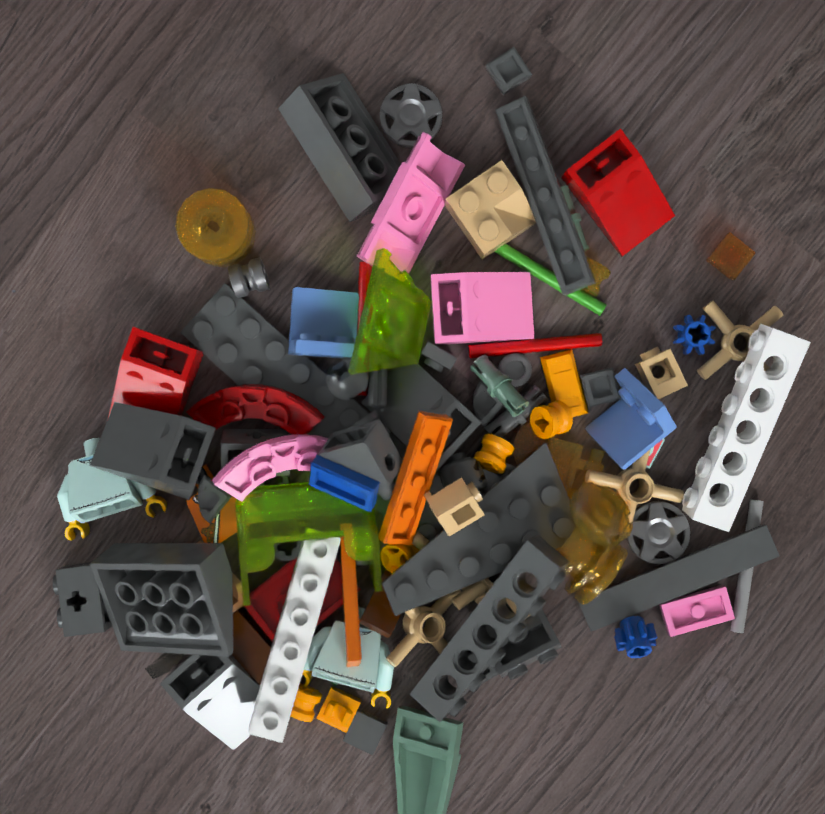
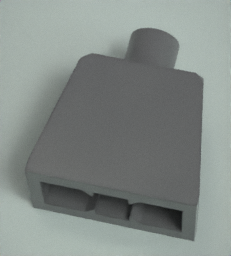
[317,419,403,500]

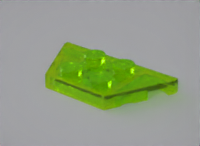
[348,248,432,375]

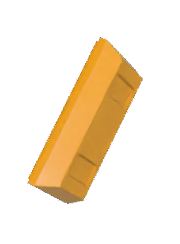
[540,349,589,417]

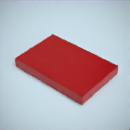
[243,558,361,643]

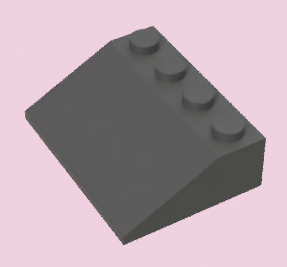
[90,543,233,657]

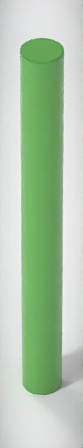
[494,244,607,316]

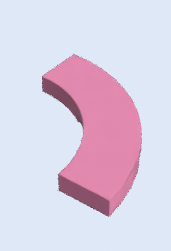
[212,434,329,502]

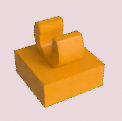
[316,686,361,733]

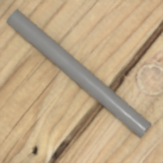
[730,499,764,633]

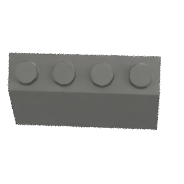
[278,73,401,222]

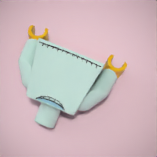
[57,438,167,541]
[302,607,394,708]

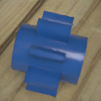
[673,314,716,355]
[614,616,657,658]

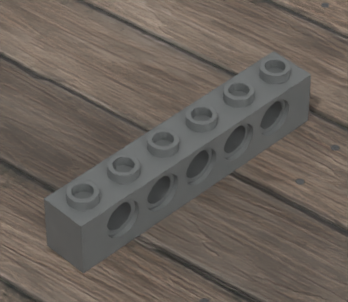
[410,535,570,722]

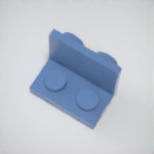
[288,287,364,359]
[585,368,677,470]

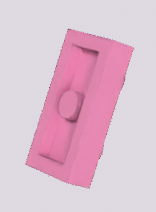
[659,585,735,637]

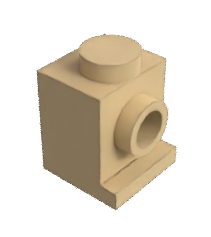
[635,346,688,399]
[424,477,485,536]

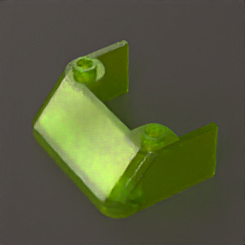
[235,482,382,606]

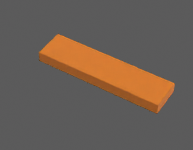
[378,411,453,545]
[339,524,361,667]

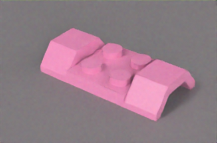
[357,132,465,283]

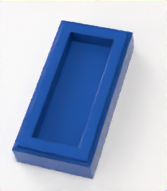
[309,455,380,512]

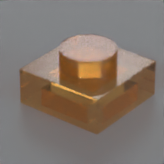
[706,232,756,280]

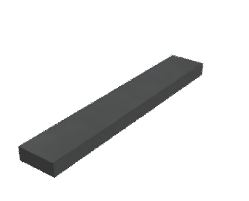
[495,96,596,296]
[577,524,780,632]

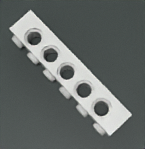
[682,323,810,532]
[248,528,341,743]

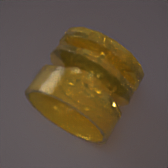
[176,188,256,268]
[555,513,628,605]

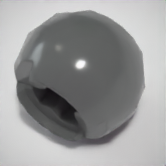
[326,358,369,401]

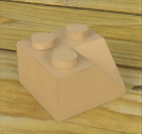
[445,160,536,260]

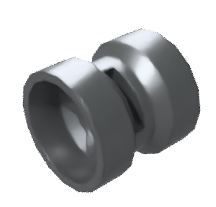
[228,257,270,298]

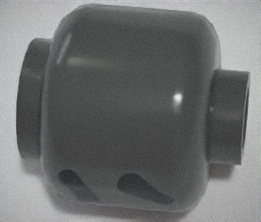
[439,452,488,496]

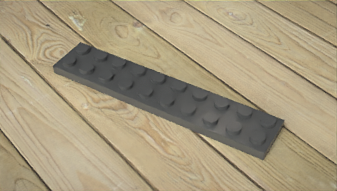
[180,283,444,541]

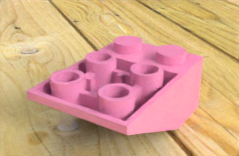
[430,272,534,345]

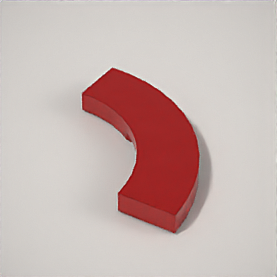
[186,384,325,435]

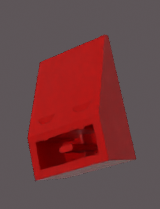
[561,128,675,257]
[108,327,204,418]

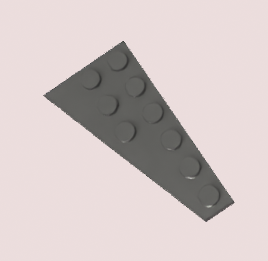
[382,442,584,616]

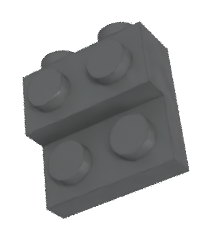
[470,583,562,680]

